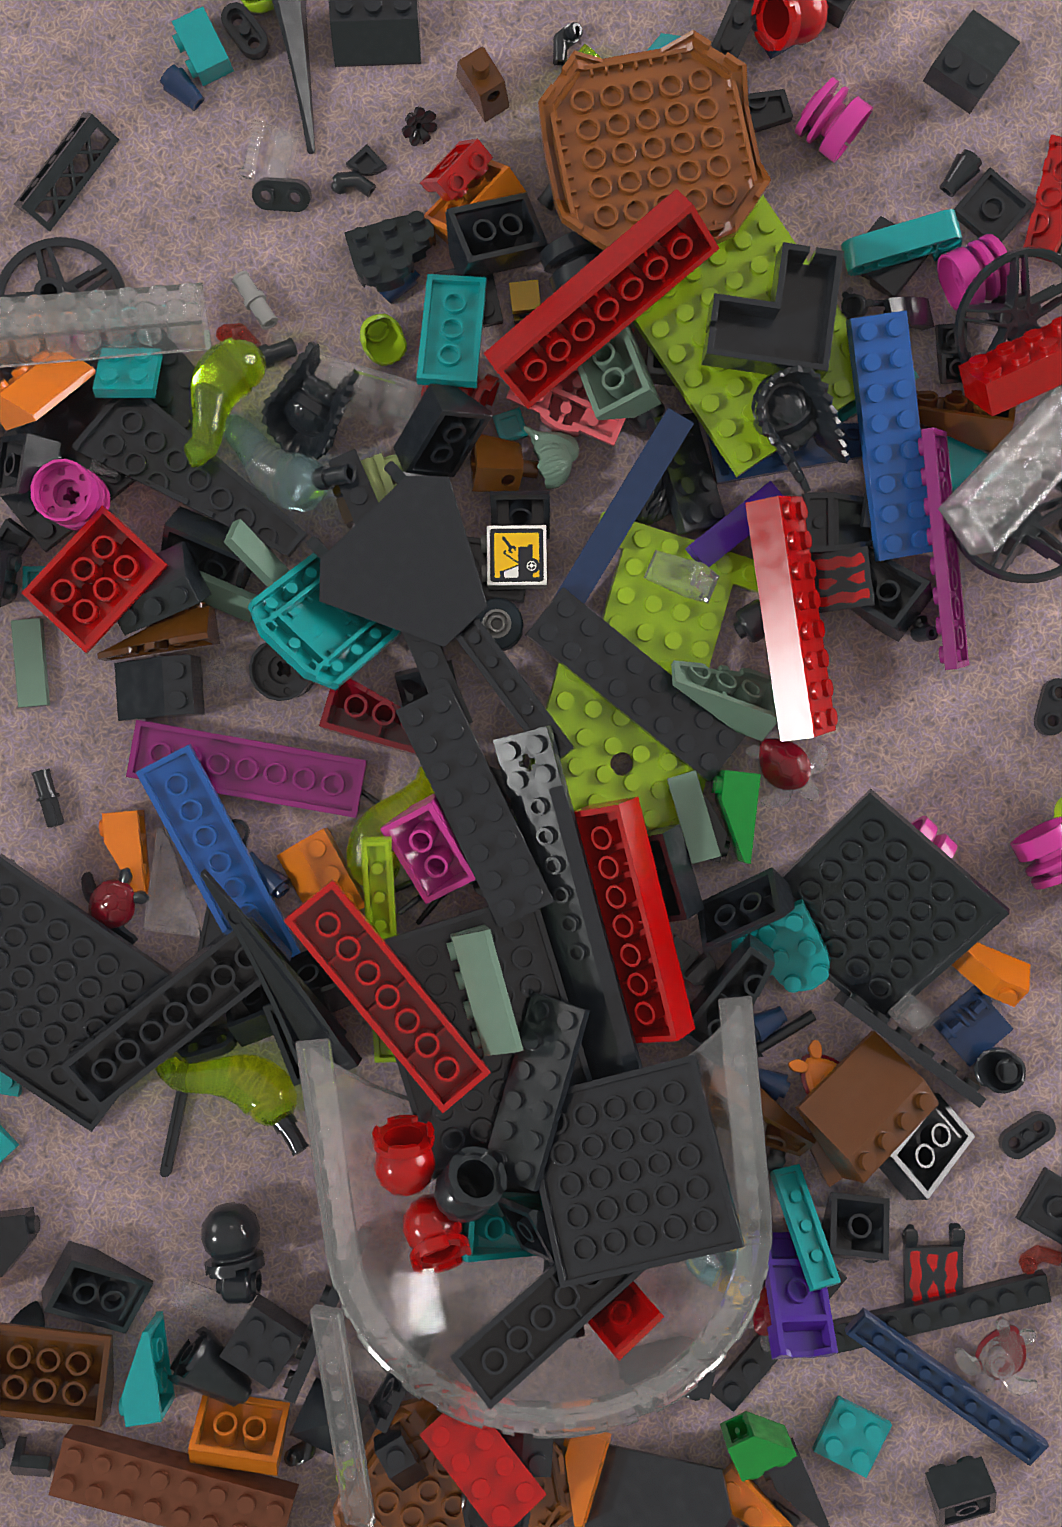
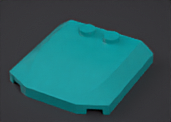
[248,552,402,690]

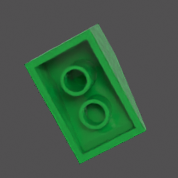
[710,770,761,864]

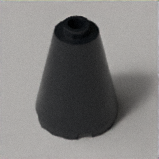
[167,1326,252,1407]

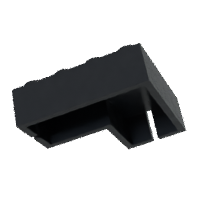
[701,242,844,380]

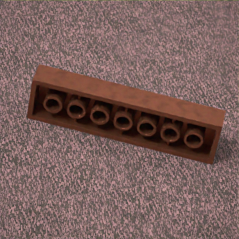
[48,1424,299,1527]

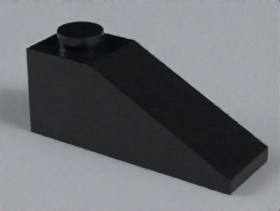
[763,1437,830,1527]

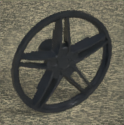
[0,237,129,365]
[954,247,1062,363]
[950,464,1062,584]

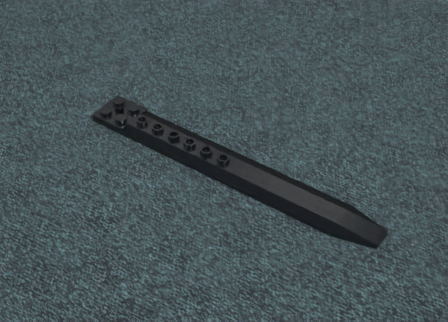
[493,725,643,1080]

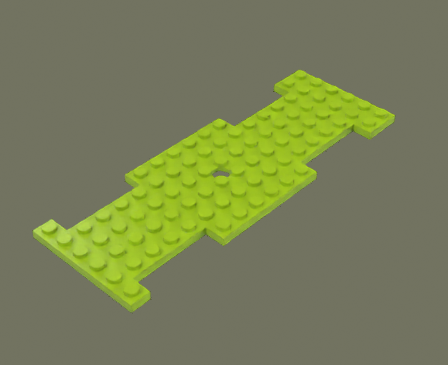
[514,512,758,911]

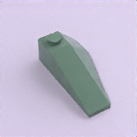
[671,660,778,741]

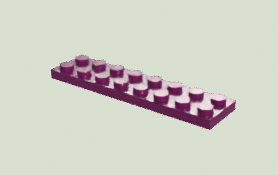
[918,427,969,670]
[126,720,368,818]

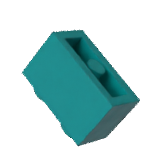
[171,6,234,86]

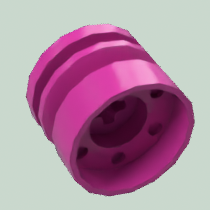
[795,77,873,163]
[937,234,1010,312]
[30,459,110,532]
[1010,816,1062,890]

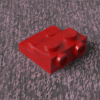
[420,138,493,201]
[587,1281,664,1361]

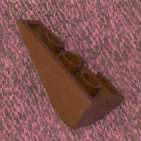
[916,390,1017,453]
[97,603,220,661]
[703,1062,816,1157]

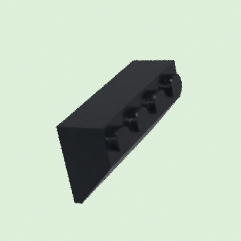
[226,950,351,1047]

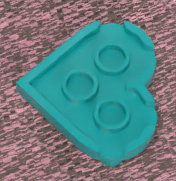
[731,899,830,993]

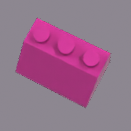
[380,793,476,904]

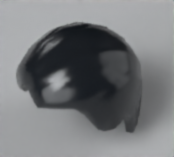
[973,1047,1026,1094]

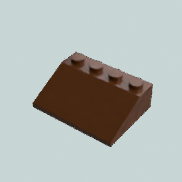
[795,1031,939,1183]
[0,1322,114,1427]

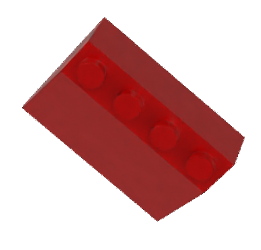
[21,505,169,653]

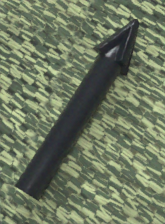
[739,1010,817,1061]

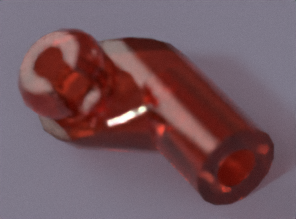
[216,323,261,353]
[1018,1245,1062,1274]

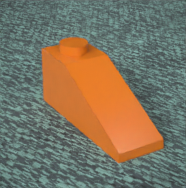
[99,810,151,897]
[952,942,1031,1007]
[563,1422,612,1527]

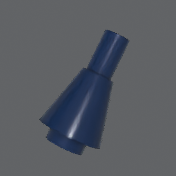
[249,852,291,899]
[737,1061,791,1101]

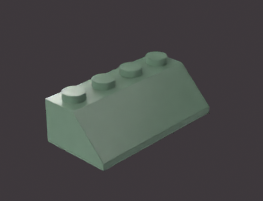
[577,324,661,420]
[446,924,523,1056]

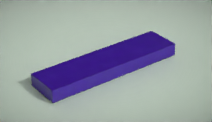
[685,481,783,568]

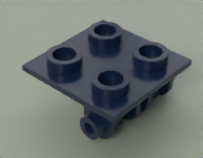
[931,985,1013,1067]

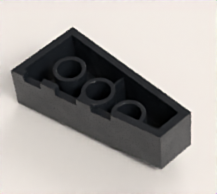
[683,933,775,1068]

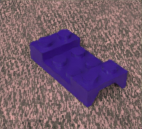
[754,1229,838,1359]

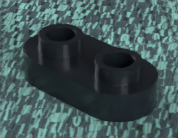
[221,2,270,60]
[252,177,312,212]
[1034,678,1062,736]
[177,1024,237,1064]
[998,1111,1056,1159]

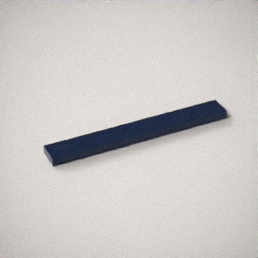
[554,408,694,604]
[845,1307,1049,1466]

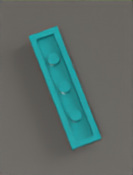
[770,1164,841,1292]

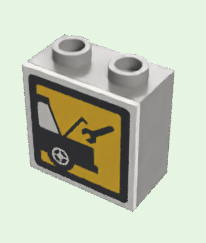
[481,525,547,590]

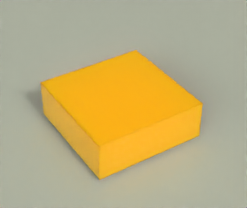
[509,279,541,314]

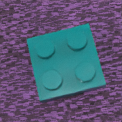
[93,346,163,398]
[812,1395,892,1478]

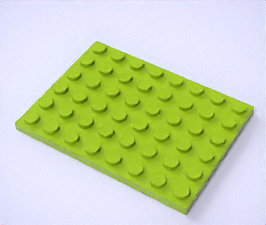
[633,195,855,477]

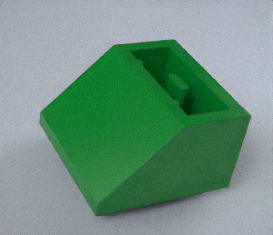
[720,1411,797,1482]

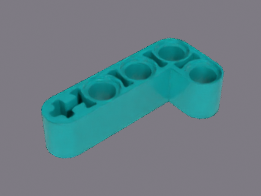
[841,209,963,276]

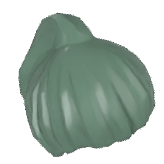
[524,425,579,490]

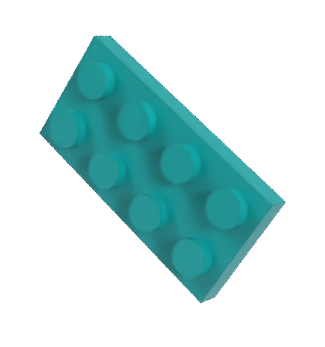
[416,274,487,388]

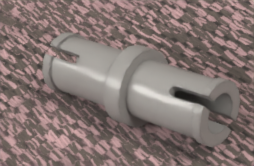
[232,271,278,330]

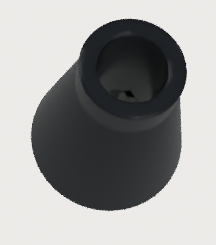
[939,149,982,197]

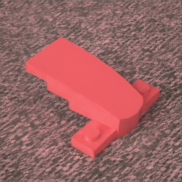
[506,328,635,447]

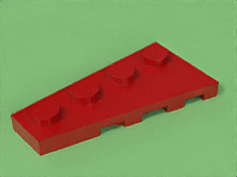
[1023,134,1062,262]

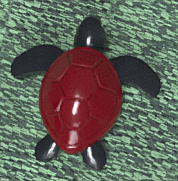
[81,867,149,945]

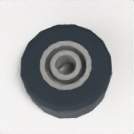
[478,597,524,651]

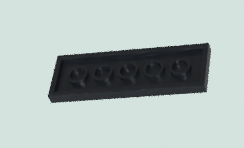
[487,992,590,1191]

